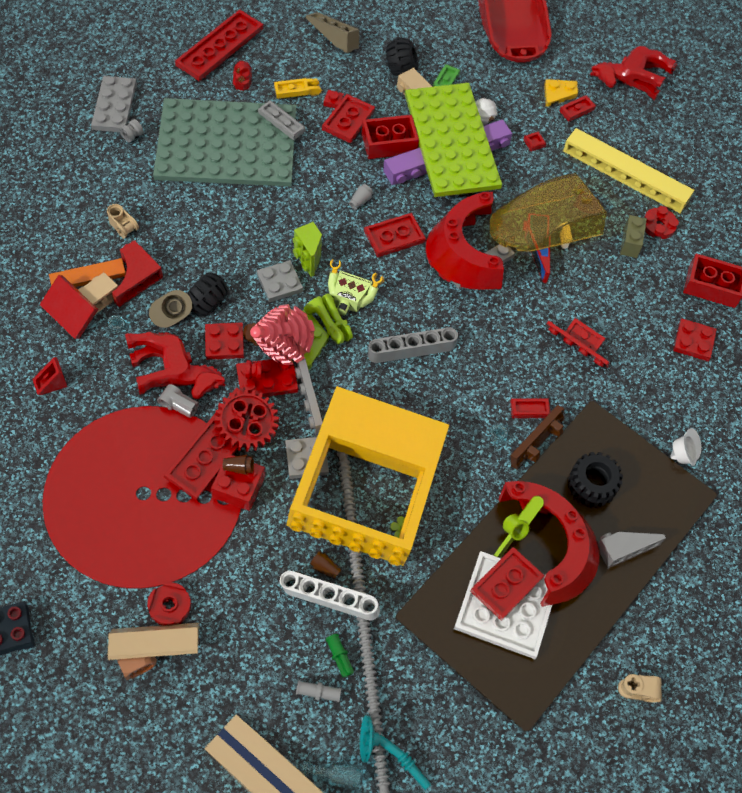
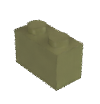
[620,215,646,258]

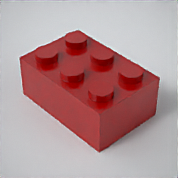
[362,114,419,159]
[683,253,742,308]

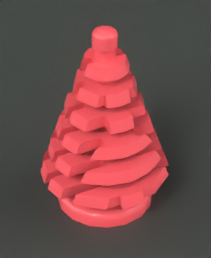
[250,304,315,365]

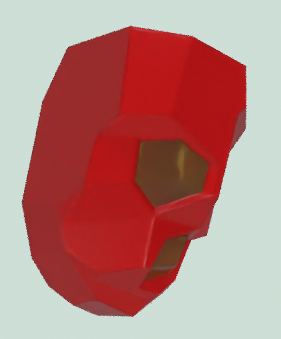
[233,60,252,91]

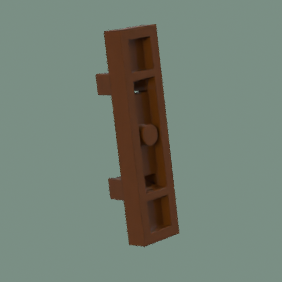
[511,405,564,470]

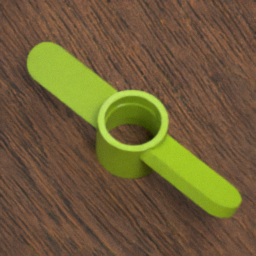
[493,496,544,558]

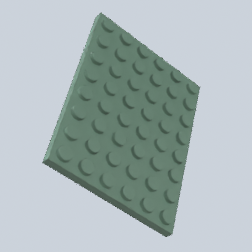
[153,98,296,187]

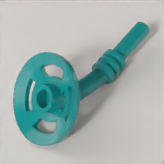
[360,715,431,790]

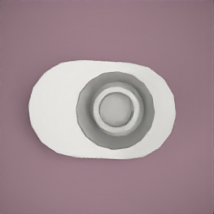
[670,428,702,466]

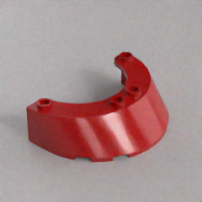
[426,192,504,290]
[498,481,600,607]

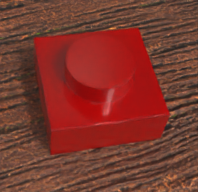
[323,90,344,109]

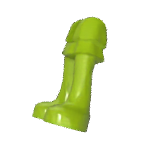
[304,293,353,344]

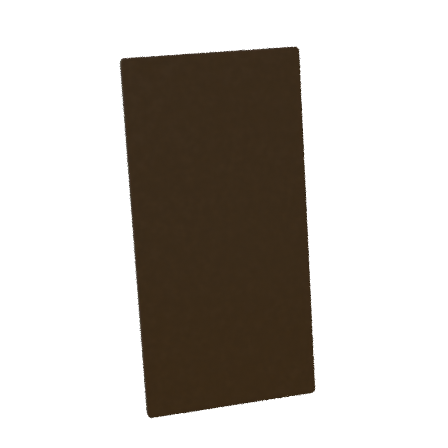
[396,401,717,732]

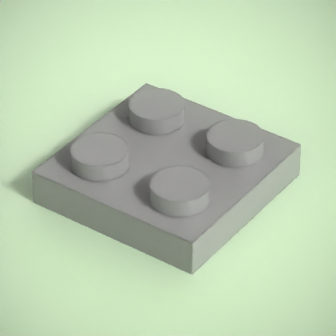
[256,260,303,303]
[285,437,329,479]

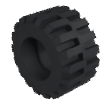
[568,452,623,507]

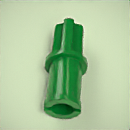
[325,634,354,677]

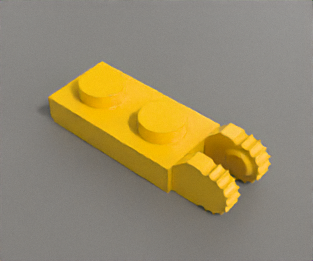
[274,78,321,99]

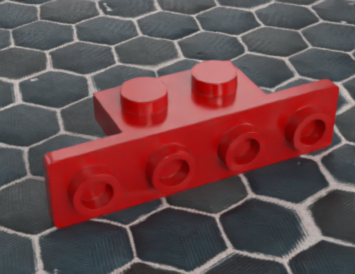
[546,318,610,368]

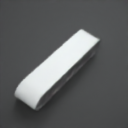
[280,571,380,620]

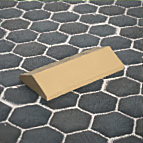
[108,623,199,660]

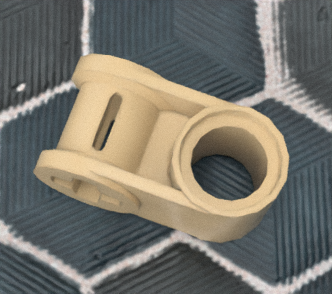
[107,204,139,238]
[618,674,662,703]

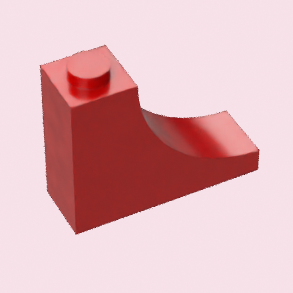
[112,240,163,307]

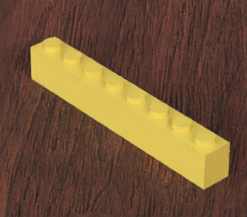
[563,128,694,214]

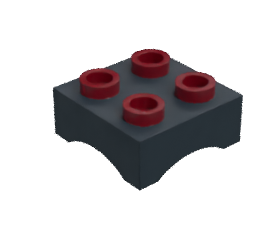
[0,601,35,656]

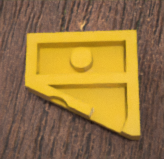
[544,79,578,107]

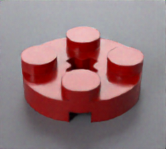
[644,206,679,239]
[147,582,191,626]

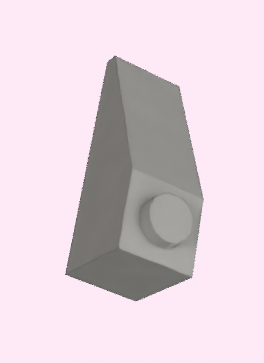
[598,532,666,568]

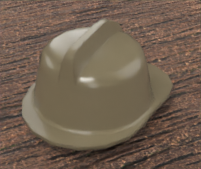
[149,290,192,328]

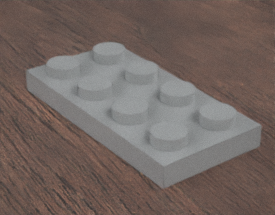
[91,76,137,132]

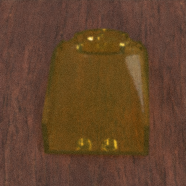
[489,173,607,251]

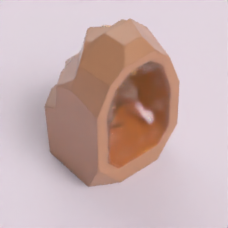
[117,657,157,680]

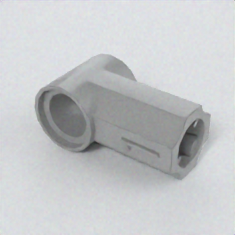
[157,384,199,418]

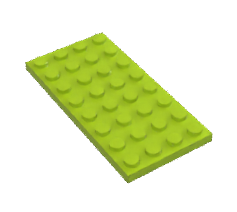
[405,83,502,197]

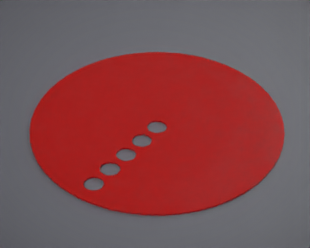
[43,406,241,589]

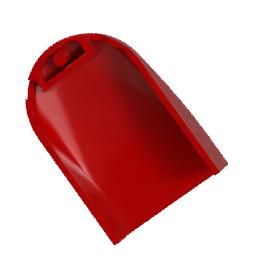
[478,0,551,62]

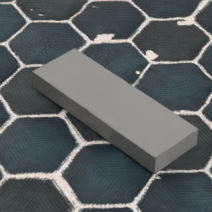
[258,101,306,140]

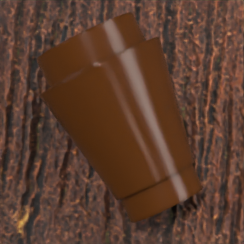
[223,455,254,475]
[310,550,342,579]

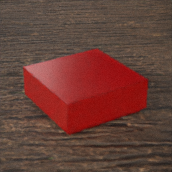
[523,131,546,152]

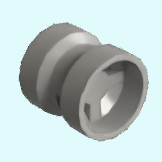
[119,119,144,143]

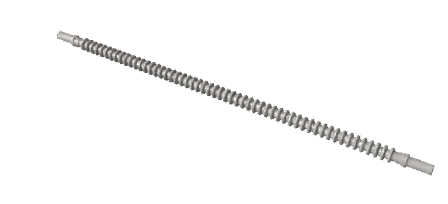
[337,451,390,793]

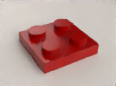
[673,318,717,362]
[205,323,244,360]

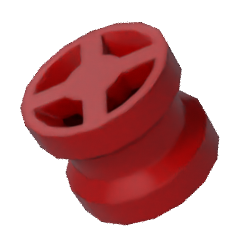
[246,360,263,380]

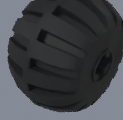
[386,38,418,76]
[187,272,229,317]

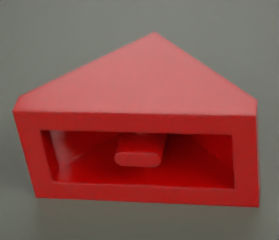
[32,357,68,395]

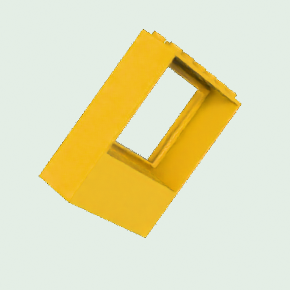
[286,386,449,566]

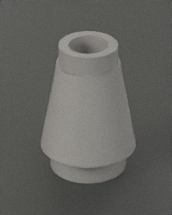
[349,184,373,210]

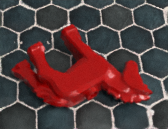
[590,46,677,101]
[125,332,225,399]

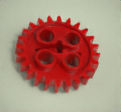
[214,389,279,452]

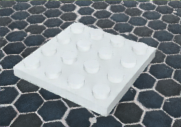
[454,551,552,659]

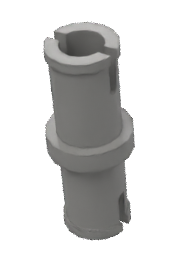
[296,680,341,702]

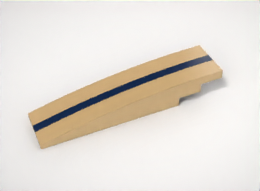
[204,715,323,793]

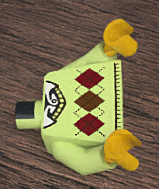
[328,259,384,316]

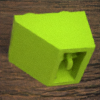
[293,222,322,277]

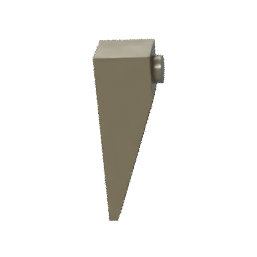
[306,12,359,53]

